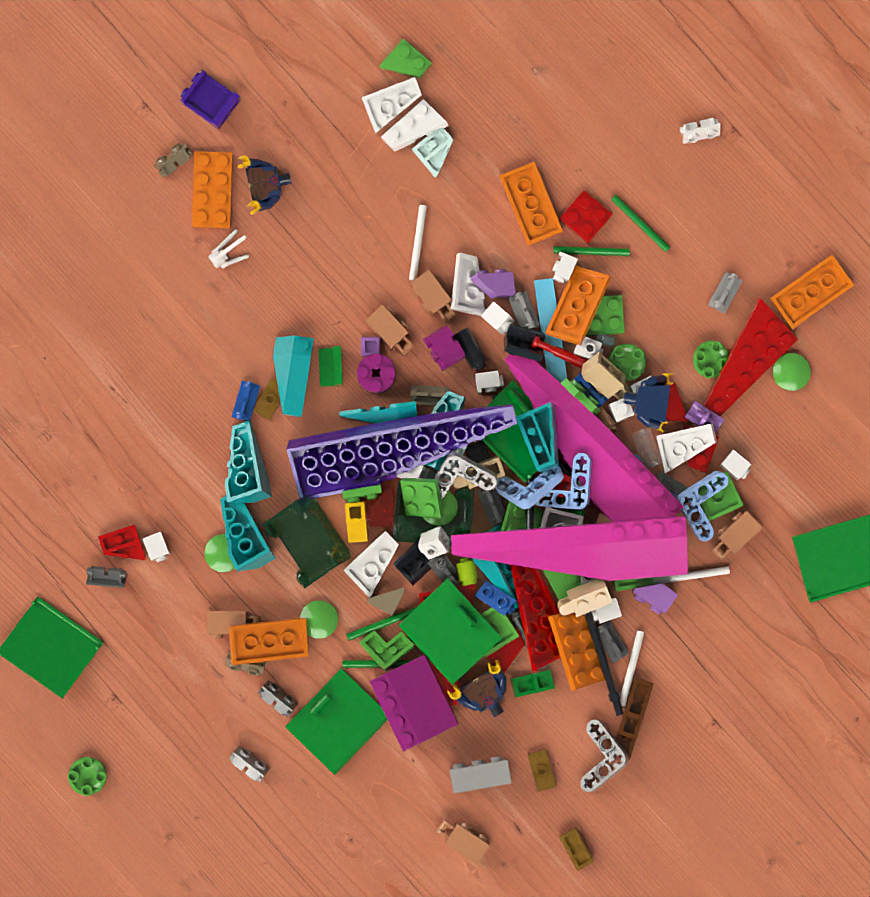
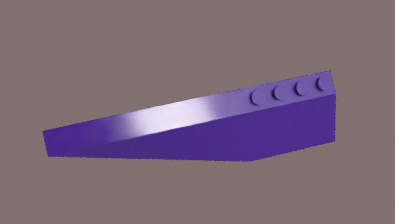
[286,404,517,501]

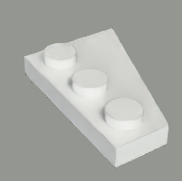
[362,77,422,133]
[381,99,449,152]
[451,253,487,316]
[657,423,717,473]
[344,531,399,598]

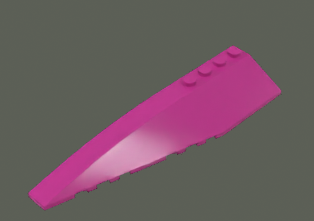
[504,354,684,522]
[451,516,688,581]

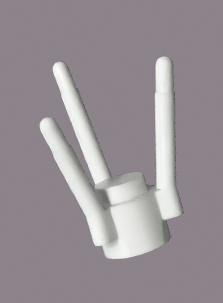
[208,229,249,268]

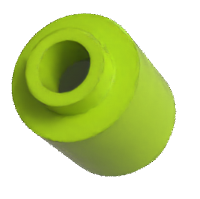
[456,557,478,586]

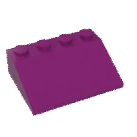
[369,655,459,752]

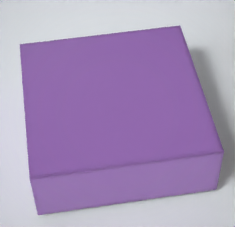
[361,337,380,357]

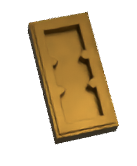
[253,378,281,421]
[527,749,556,792]
[559,827,594,871]

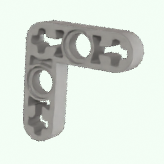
[434,452,497,500]
[580,720,629,792]

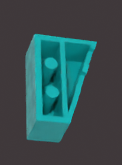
[516,402,559,472]

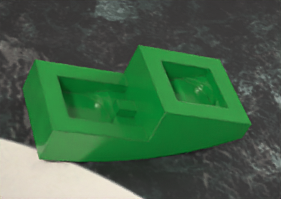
[510,670,555,698]

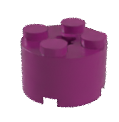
[423,325,465,371]
[357,353,396,394]

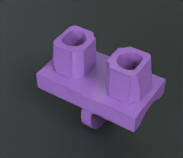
[685,401,724,433]

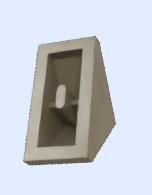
[367,587,405,615]

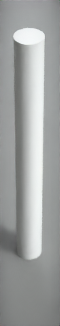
[409,205,427,281]
[653,566,730,585]
[619,630,644,707]

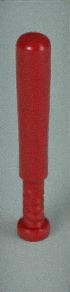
[531,336,588,369]

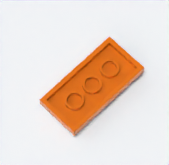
[192,151,233,229]
[499,162,563,247]
[770,255,854,330]
[545,265,611,346]
[548,612,605,691]
[229,617,308,665]

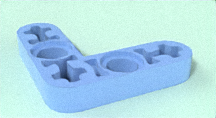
[536,453,592,509]
[495,466,564,509]
[677,471,728,541]

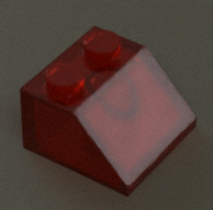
[366,488,394,529]

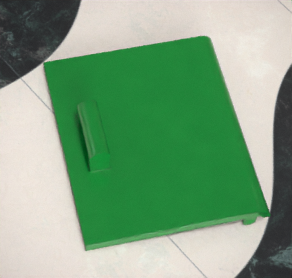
[481,380,537,483]
[792,514,870,603]
[398,578,502,686]
[0,596,104,699]
[285,668,388,775]

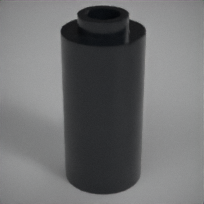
[453,327,488,371]

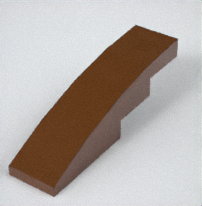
[616,677,654,760]

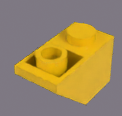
[345,502,368,543]

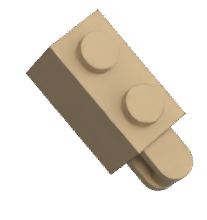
[582,352,631,400]
[452,456,505,489]
[557,579,613,617]

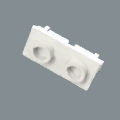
[680,118,720,144]

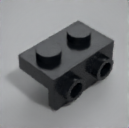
[504,324,546,362]
[393,539,433,586]

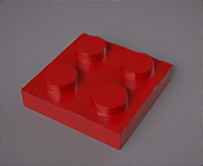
[559,190,613,244]

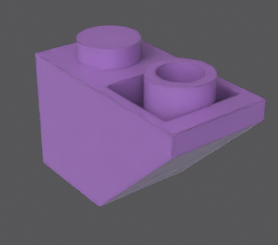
[471,269,515,299]
[632,584,678,615]

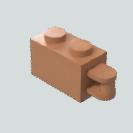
[410,270,456,323]
[366,304,414,356]
[712,511,763,560]
[207,611,260,638]
[436,820,490,865]

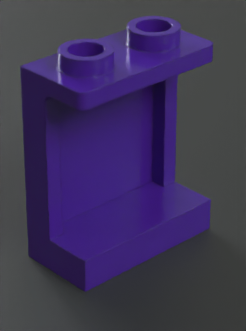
[180,70,241,130]

